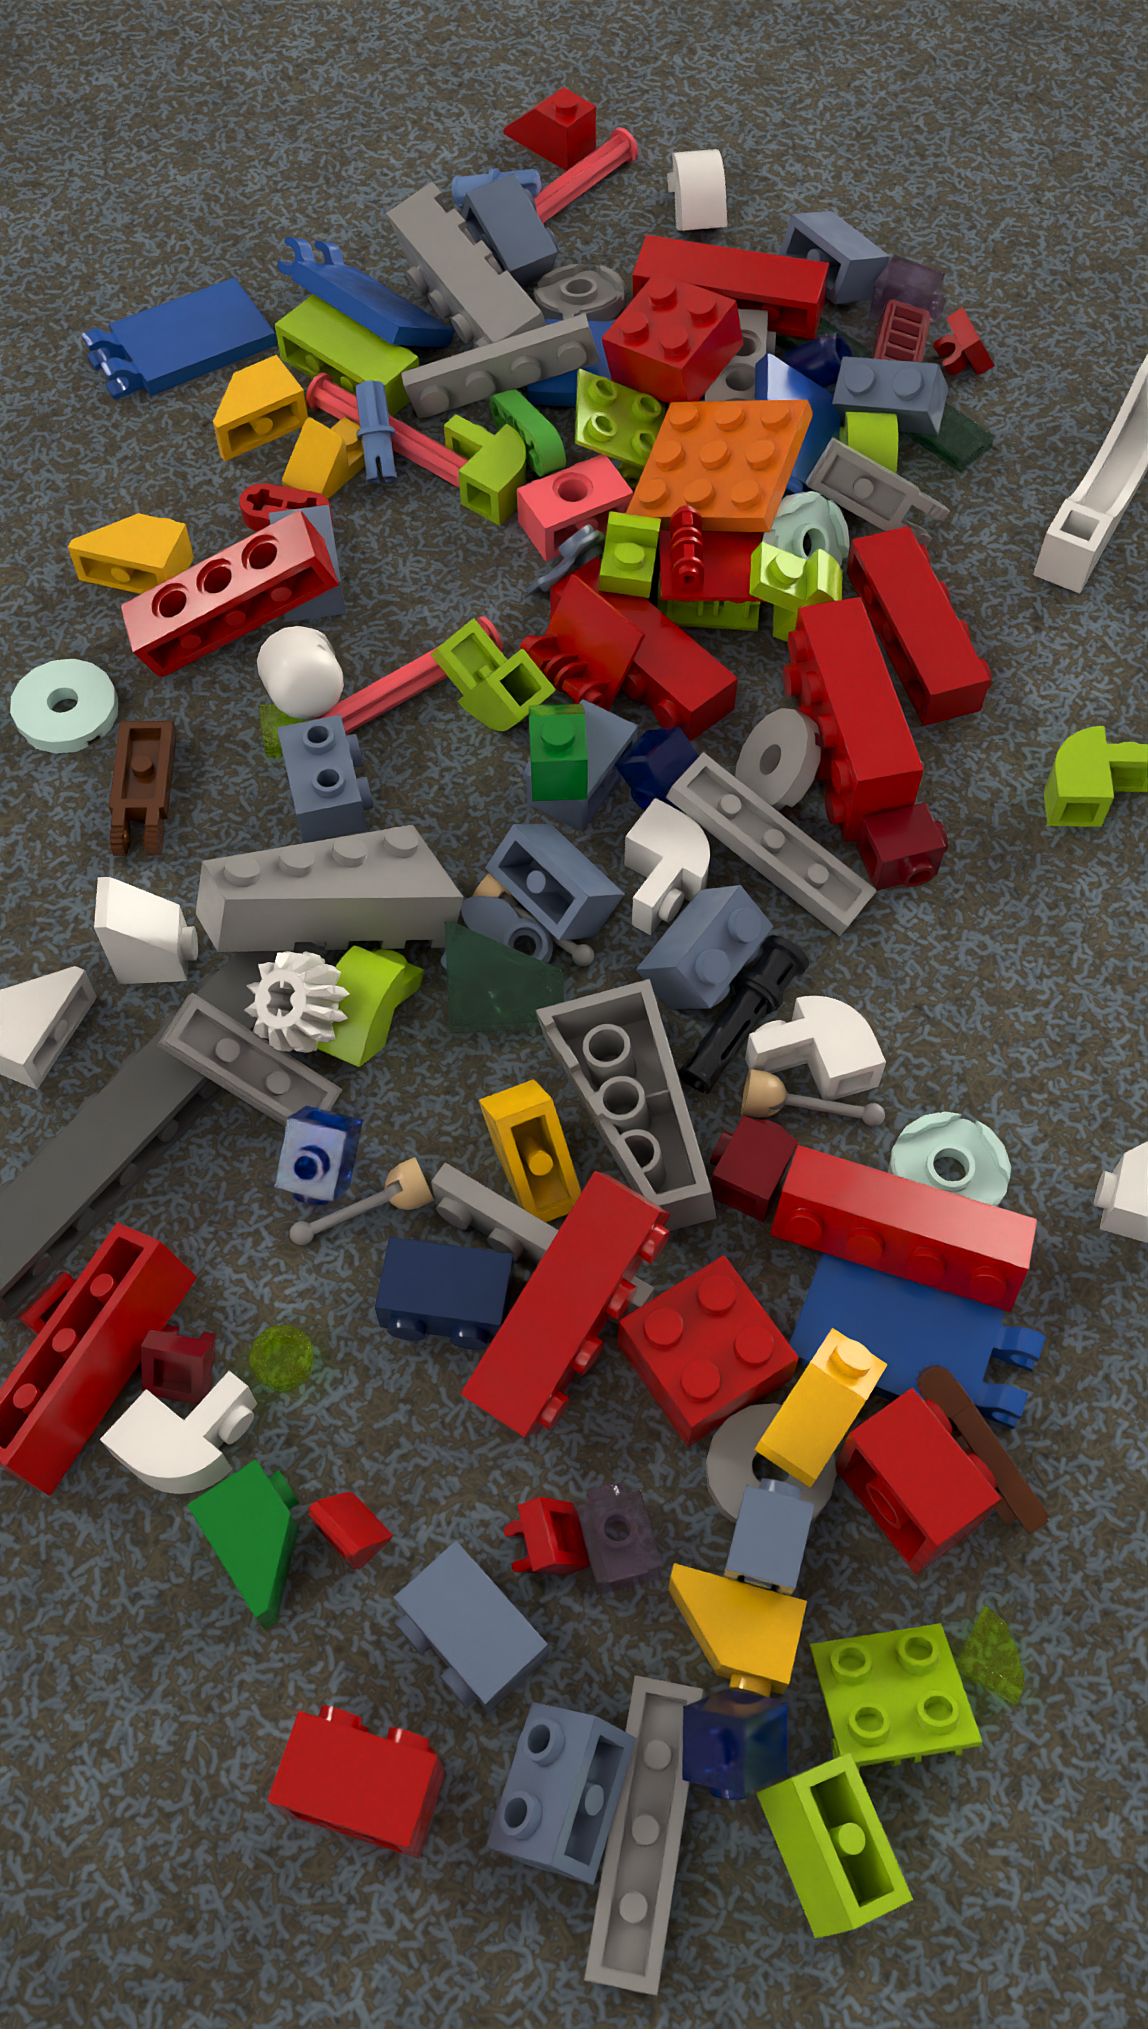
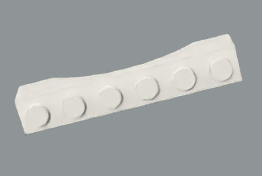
[1033,354,1148,594]

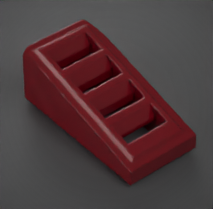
[871,299,931,362]

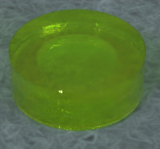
[249,1325,315,1391]

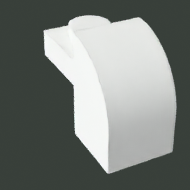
[667,149,727,230]
[624,798,710,935]
[745,996,886,1101]
[100,1371,257,1494]

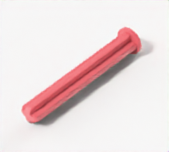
[534,128,638,224]
[306,372,469,488]
[312,616,503,735]

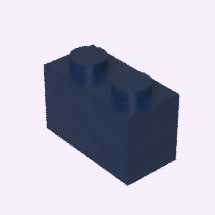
[375,1236,515,1350]

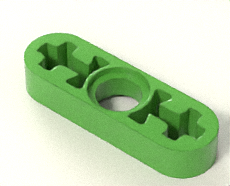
[489,388,566,477]

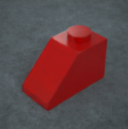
[503,87,596,171]

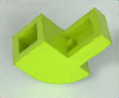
[839,412,898,474]
[444,414,527,526]
[598,511,661,598]
[749,542,842,642]
[430,618,556,731]
[1044,726,1148,827]
[317,945,424,1067]

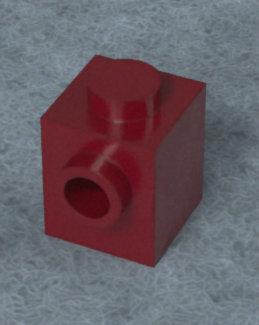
[856,802,948,891]
[710,1115,799,1222]

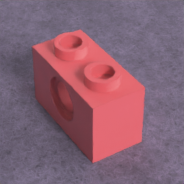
[517,454,634,561]

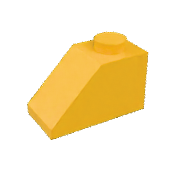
[213,355,308,461]
[68,513,194,594]
[479,1079,582,1223]
[754,1328,888,1488]
[668,1563,807,1701]

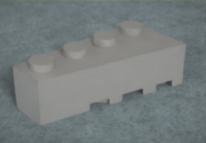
[386,182,547,349]
[196,825,464,952]
[535,979,717,1231]

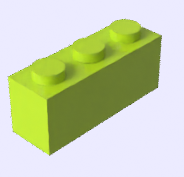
[275,294,419,416]

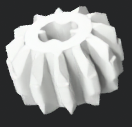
[244,951,350,1053]

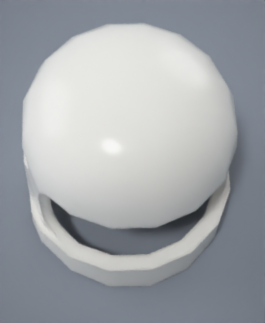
[257,626,344,720]

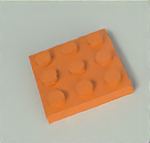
[626,399,813,532]

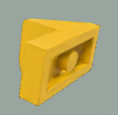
[282,417,365,499]

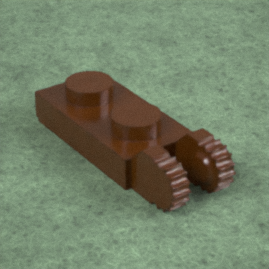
[109,721,177,856]
[915,1363,1050,1535]

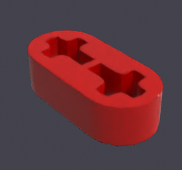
[239,483,333,532]

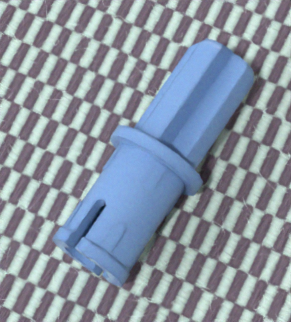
[452,168,542,207]
[355,380,397,484]

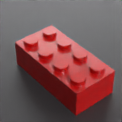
[783,597,924,843]

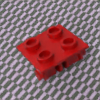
[659,505,766,603]
[520,575,646,711]

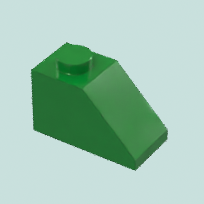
[528,704,588,802]
[187,1459,299,1630]

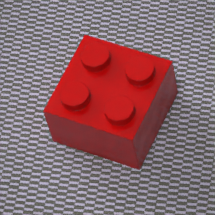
[601,271,744,404]
[617,1255,799,1447]
[835,1387,1002,1575]
[267,1705,446,1859]

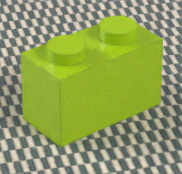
[756,1752,913,1939]

